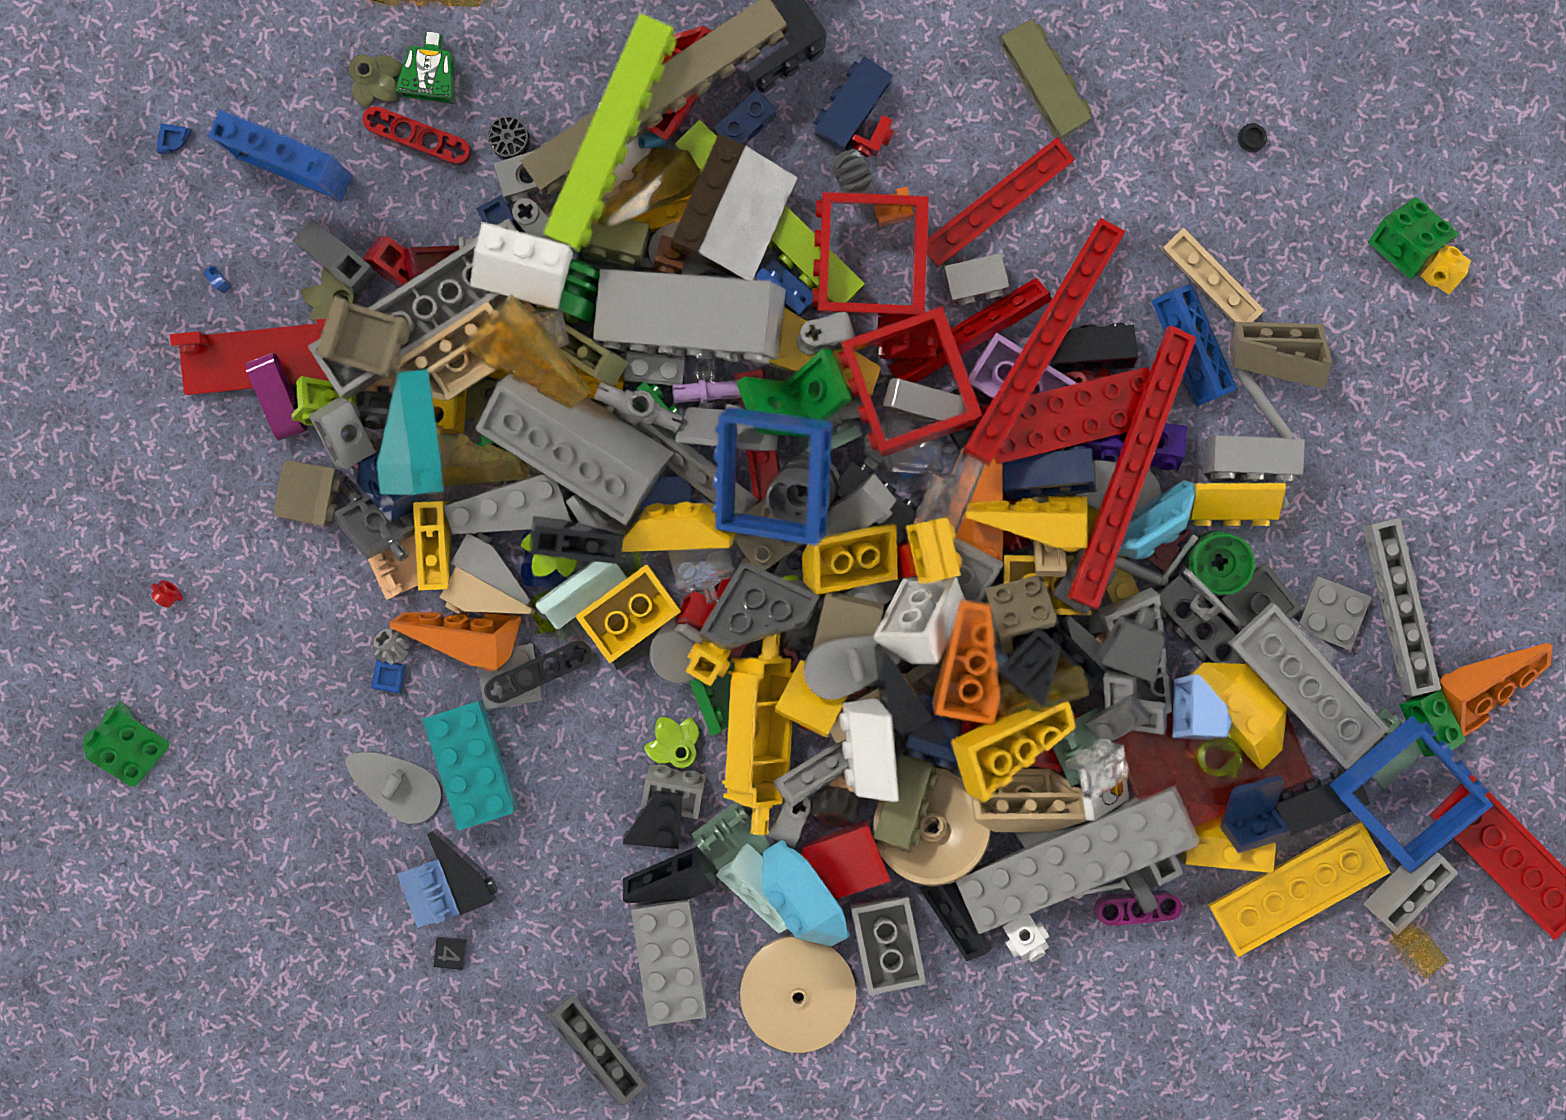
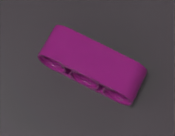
[246,353,307,441]
[1094,890,1182,926]

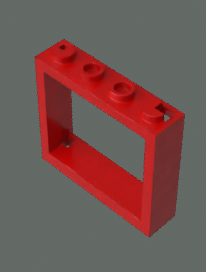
[812,192,929,317]
[838,307,982,458]

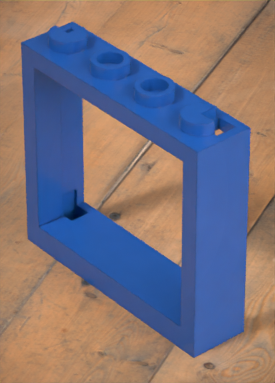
[207,109,352,202]
[713,407,832,545]
[1330,716,1493,873]

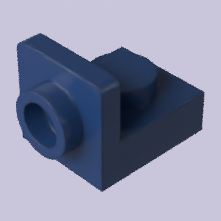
[476,195,523,233]

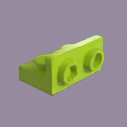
[292,376,357,430]

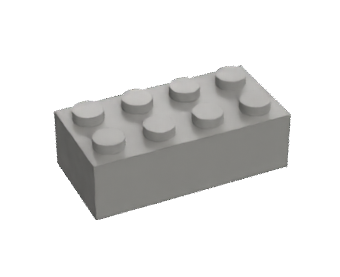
[631,899,707,1026]

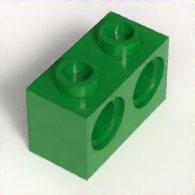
[1399,689,1467,757]

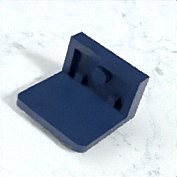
[900,694,963,769]
[1220,775,1291,853]

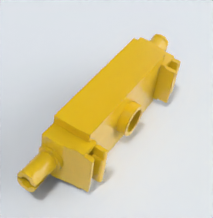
[722,634,793,835]

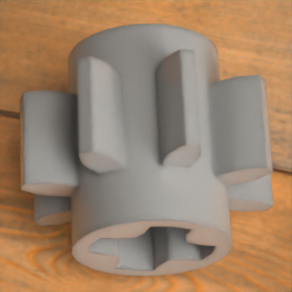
[373,628,410,665]

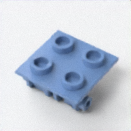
[397,859,459,928]

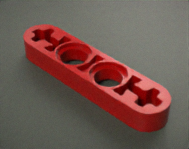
[362,106,471,166]

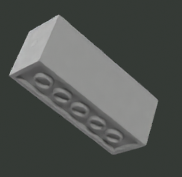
[593,269,786,364]
[475,359,674,525]

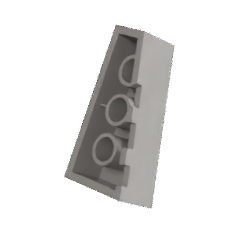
[443,473,577,534]

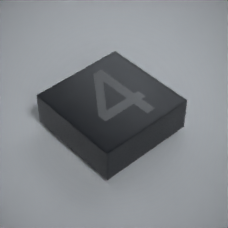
[433,937,467,970]

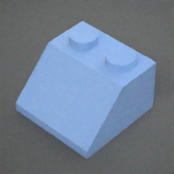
[1173,675,1231,740]

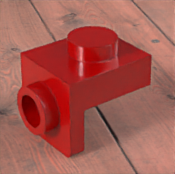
[851,115,895,157]

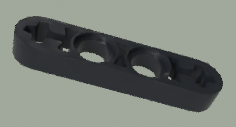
[484,641,592,703]

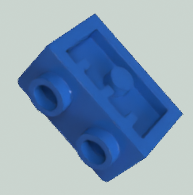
[755,260,812,317]

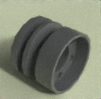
[766,451,840,524]

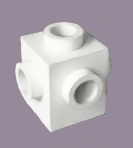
[1003,914,1049,962]

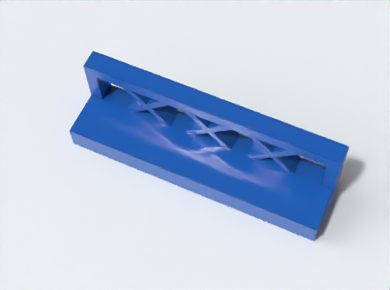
[1151,283,1237,407]

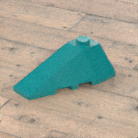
[377,369,443,495]

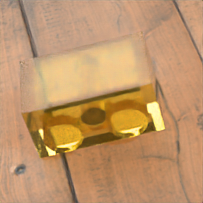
[1387,924,1449,979]

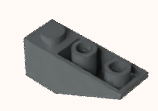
[292,219,377,296]

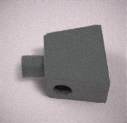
[1096,606,1165,682]

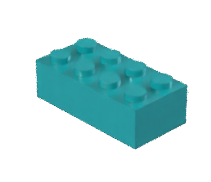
[422,699,518,831]

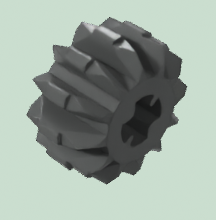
[831,149,874,194]

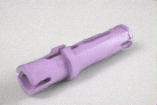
[672,380,742,404]

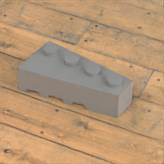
[1097,588,1172,714]

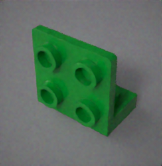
[1368,197,1458,279]
[689,663,735,736]

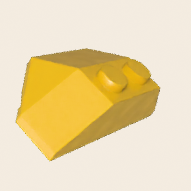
[622,502,737,552]
[1189,663,1287,770]

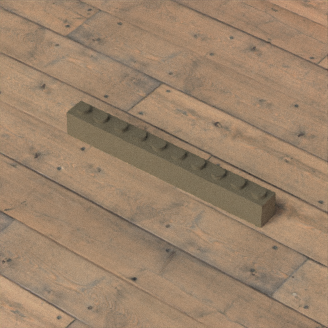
[520,0,787,195]

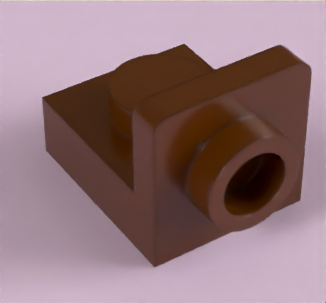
[652,235,687,275]

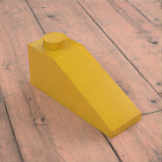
[413,501,452,591]

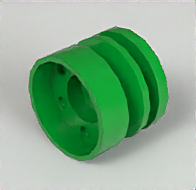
[536,258,600,325]
[1186,531,1255,595]

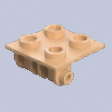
[368,534,418,600]

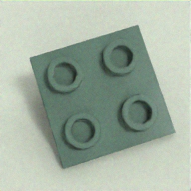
[1052,708,1113,787]
[1356,708,1422,790]
[691,802,772,871]

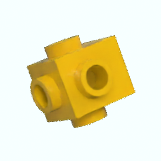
[1420,245,1471,295]
[685,640,732,686]

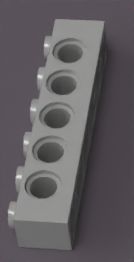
[1362,518,1441,696]

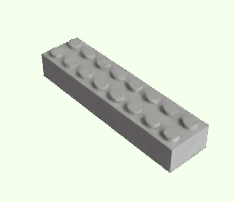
[308,218,517,400]
[956,786,1200,934]

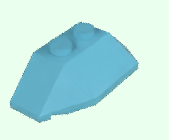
[1087,480,1195,559]
[762,840,850,946]

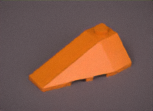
[948,456,1003,562]
[932,600,1000,725]
[390,612,521,671]
[1439,642,1553,737]

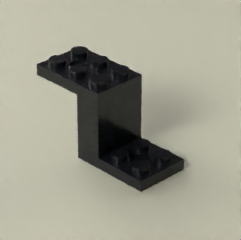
[747,0,827,94]

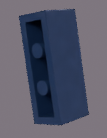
[814,56,893,152]
[1003,446,1097,500]

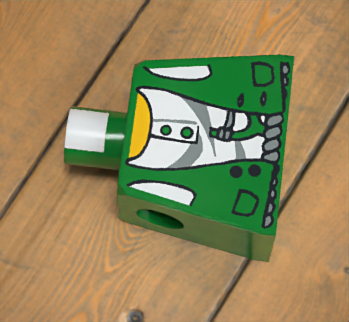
[396,32,456,104]

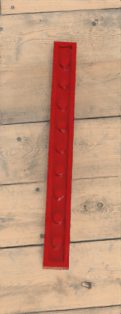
[963,218,1126,466]
[1067,325,1197,609]

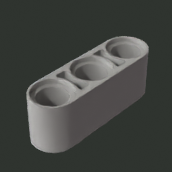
[882,378,966,431]

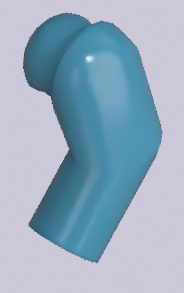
[638,131,676,149]

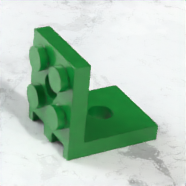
[736,348,851,437]

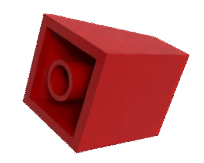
[800,819,890,899]

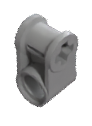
[512,198,554,242]
[797,312,855,355]
[767,796,811,848]

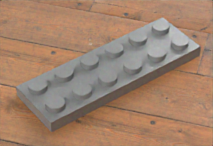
[1229,603,1390,770]

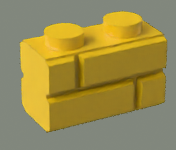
[906,517,962,584]

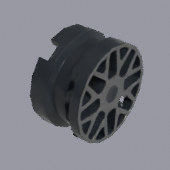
[487,116,530,159]

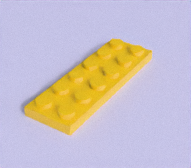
[1208,821,1390,957]

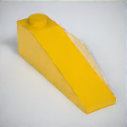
[966,496,1088,551]

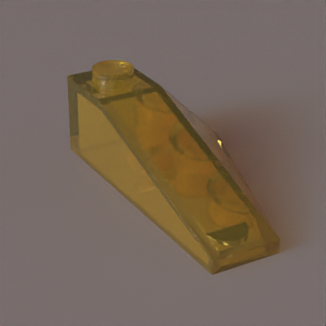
[592,148,701,226]
[464,294,591,409]
[435,424,528,486]

